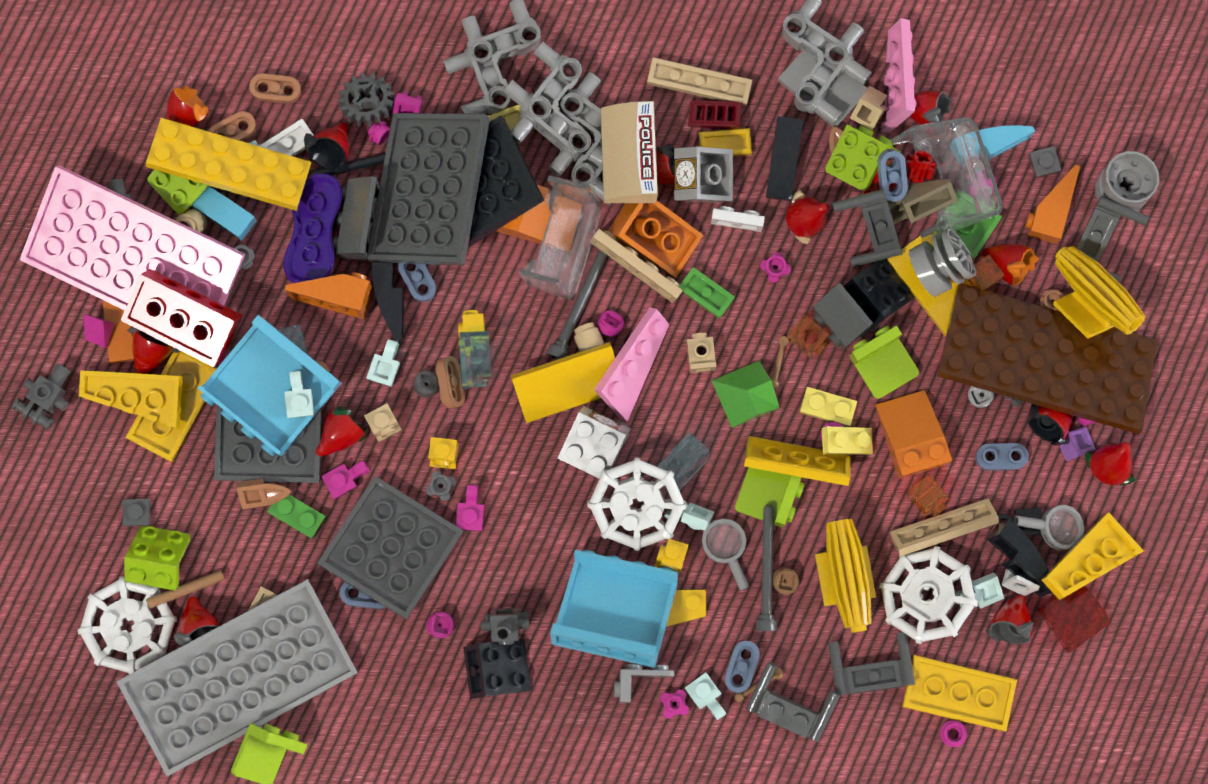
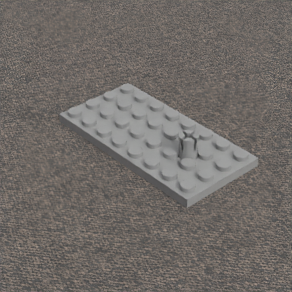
[116,579,358,776]

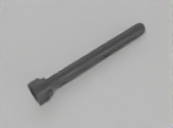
[546,250,607,360]
[756,504,777,631]

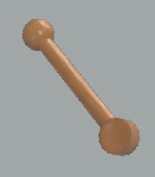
[771,336,789,388]
[734,668,784,702]

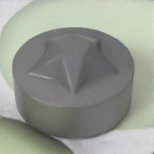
[413,371,439,398]
[968,386,996,408]

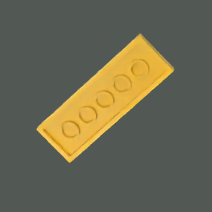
[146,118,311,211]

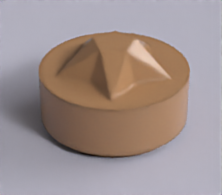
[772,567,799,595]

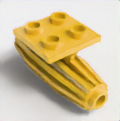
[1053,246,1146,339]
[815,519,876,633]

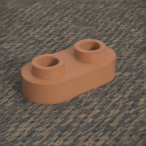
[249,74,302,104]
[208,111,257,141]
[435,356,465,409]

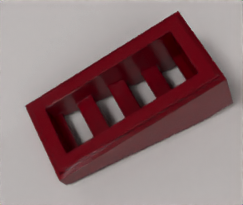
[688,100,742,130]

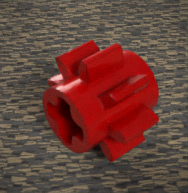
[905,151,937,183]

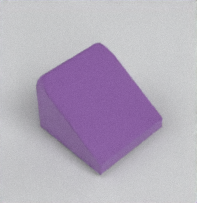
[1059,426,1096,461]

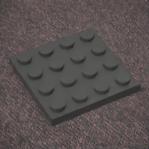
[214,404,322,483]
[317,476,463,621]

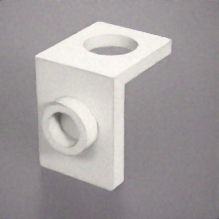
[1001,569,1039,596]

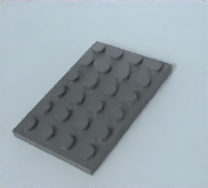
[367,113,490,266]

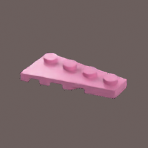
[881,18,916,133]
[594,307,669,421]

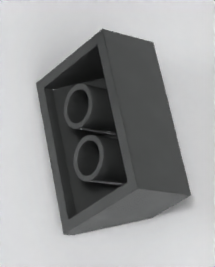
[333,176,380,264]

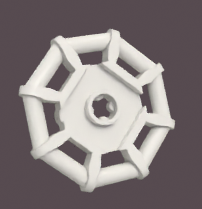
[587,458,687,551]
[879,546,978,644]
[78,576,177,675]

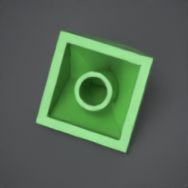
[711,361,780,428]

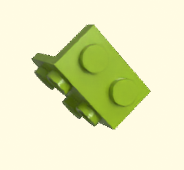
[825,125,901,191]
[148,170,213,214]
[849,326,919,399]
[735,467,805,528]
[124,526,190,591]
[231,723,308,784]

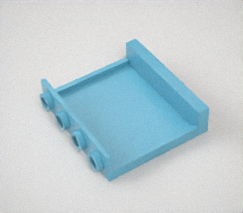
[198,315,342,456]
[550,550,678,668]

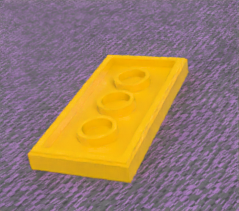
[887,230,972,337]
[510,342,615,423]
[125,351,217,462]
[744,436,851,486]
[902,655,1017,732]

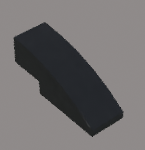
[766,116,803,201]
[372,262,404,344]
[987,518,1053,598]

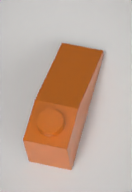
[1025,164,1080,244]

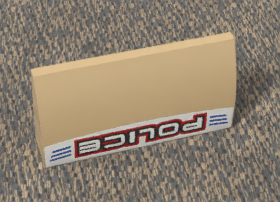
[601,101,658,203]

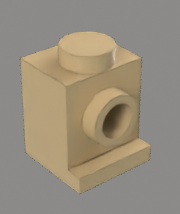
[850,86,887,131]
[686,333,717,373]
[364,404,402,442]

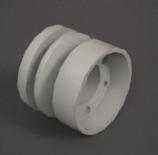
[1095,151,1159,211]
[909,228,976,297]

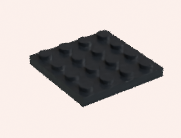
[468,115,545,247]

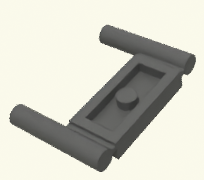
[833,189,903,267]
[1076,196,1149,281]
[828,632,915,696]
[746,662,840,742]

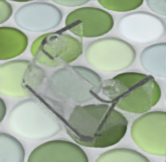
[890,117,1003,238]
[518,175,601,300]

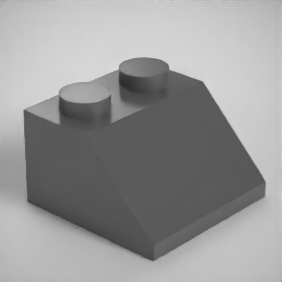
[811,283,873,351]

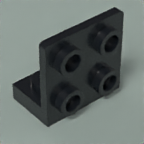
[843,259,915,333]
[463,639,531,699]

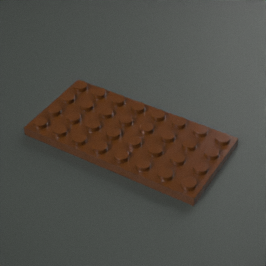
[937,283,1158,435]

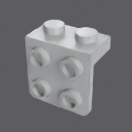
[614,664,674,703]

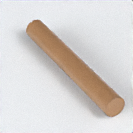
[146,570,224,609]

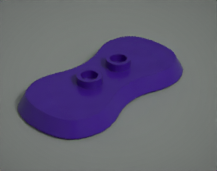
[283,174,342,283]

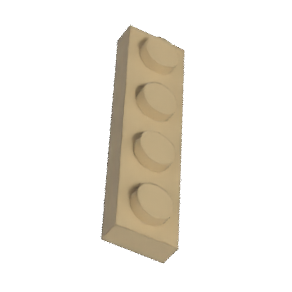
[647,58,752,107]
[590,229,683,303]
[890,498,999,556]

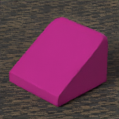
[83,314,115,348]

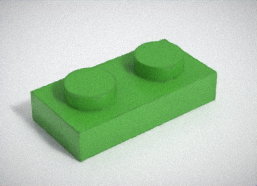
[679,267,735,319]
[267,495,326,539]

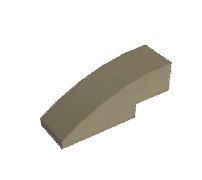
[887,179,958,224]

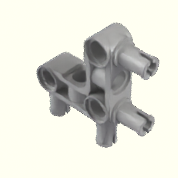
[443,0,541,115]
[782,0,872,125]
[502,42,591,177]
[561,72,613,206]

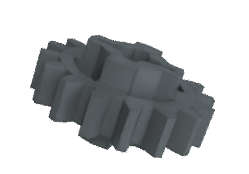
[338,73,395,127]

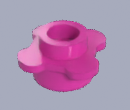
[760,252,791,283]
[660,690,689,719]

